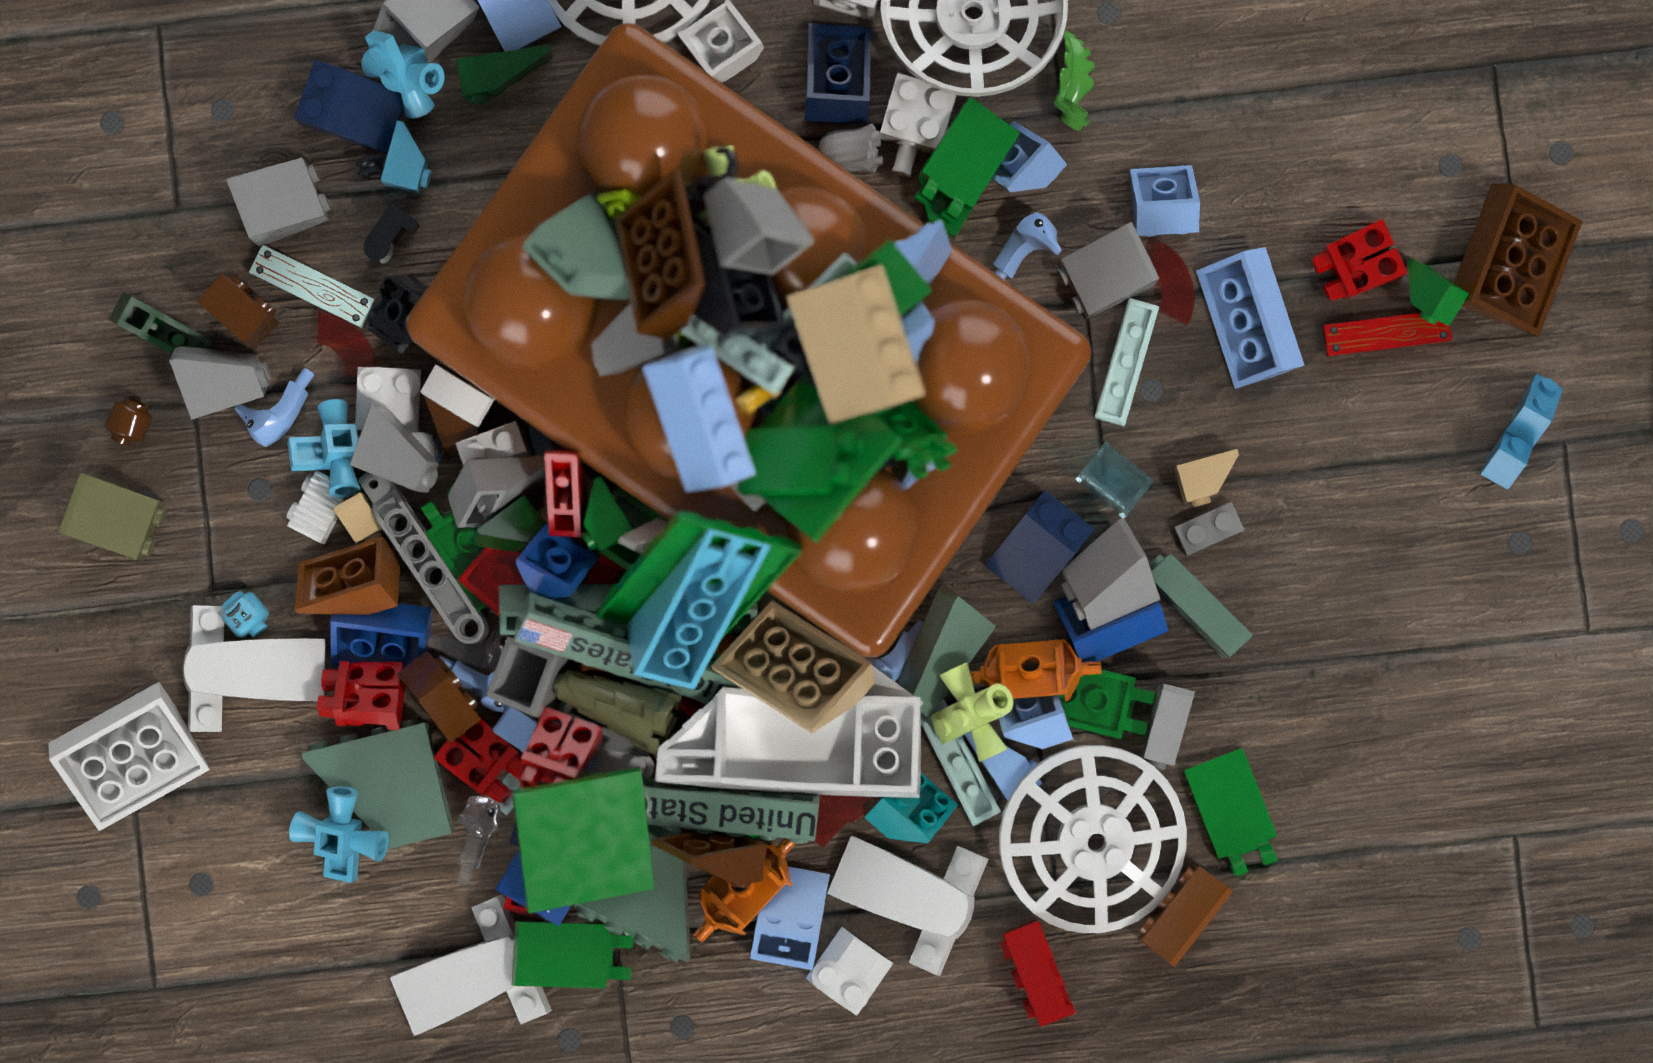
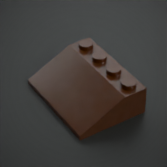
[615,168,704,341]
[1454,183,1583,337]

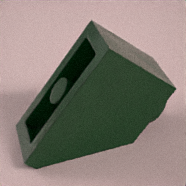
[469,495,548,552]

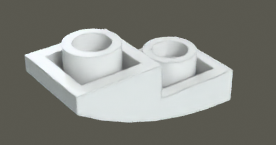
[420,365,494,427]

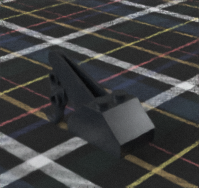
[684,147,785,336]

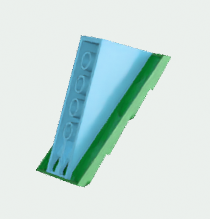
[596,512,802,689]

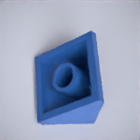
[516,523,600,599]

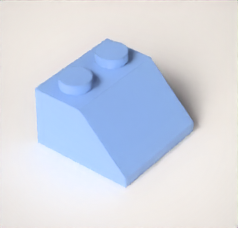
[1130,165,1200,237]

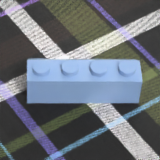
[1196,247,1305,389]
[642,343,755,492]

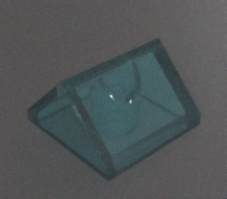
[1075,442,1154,518]

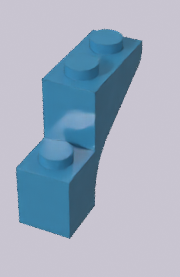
[1481,373,1563,490]

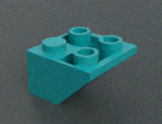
[865,773,958,843]

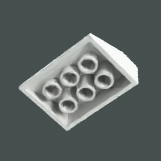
[48,682,210,831]

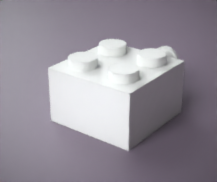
[880,73,957,177]

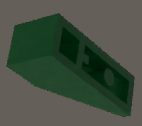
[457,45,553,105]
[108,292,213,354]

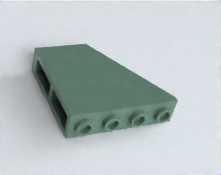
[522,190,631,301]
[301,718,455,849]
[574,825,691,963]

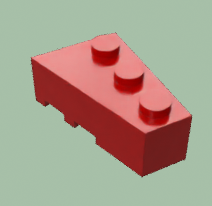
[999,919,1076,1027]

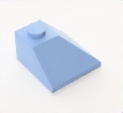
[991,121,1067,192]
[999,695,1073,749]

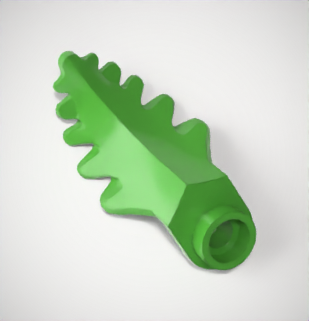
[1054,30,1095,131]

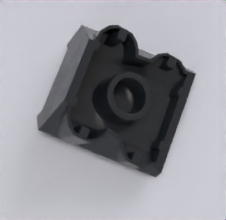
[365,274,428,353]

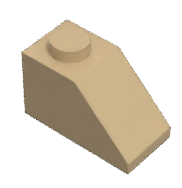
[1173,449,1239,507]
[333,492,384,544]

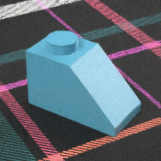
[381,120,432,195]

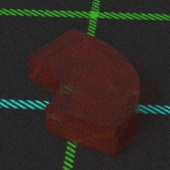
[1151,241,1195,325]
[317,312,378,378]

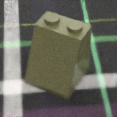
[58,473,166,561]

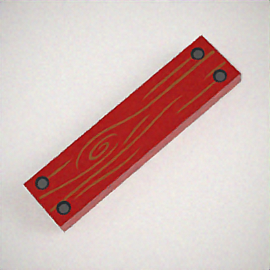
[1323,313,1452,357]

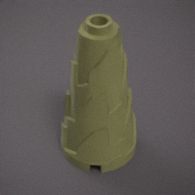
[553,670,682,755]

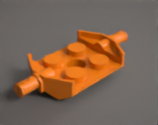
[970,639,1102,701]
[693,838,797,943]

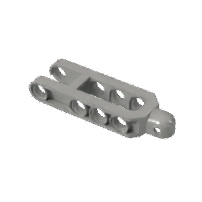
[358,472,491,645]

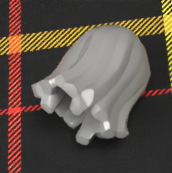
[819,124,883,173]

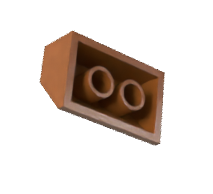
[1138,865,1233,967]

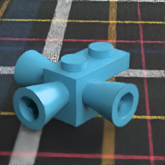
[362,30,445,118]
[287,399,360,498]
[289,786,389,883]

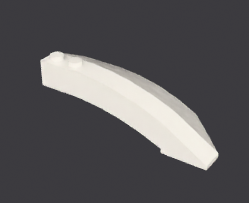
[656,686,921,798]

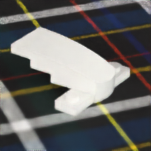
[182,605,325,732]
[827,835,989,976]
[390,894,552,1036]

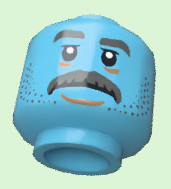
[222,591,269,638]

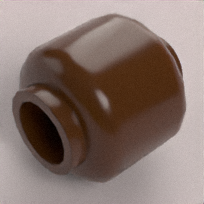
[105,397,152,446]

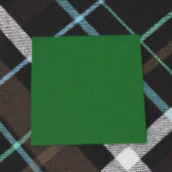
[757,368,903,543]
[512,767,654,914]

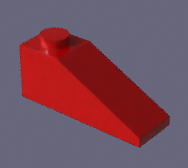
[545,450,587,537]

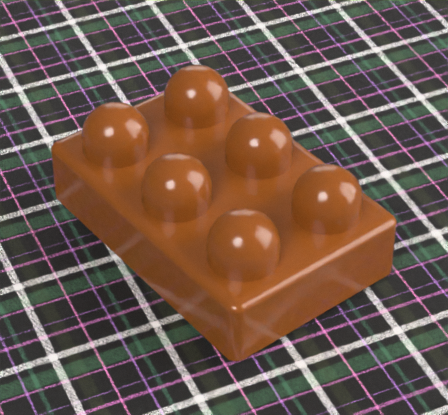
[407,23,1091,659]

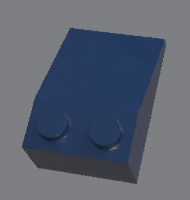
[804,23,871,124]
[294,60,404,154]
[984,490,1094,605]

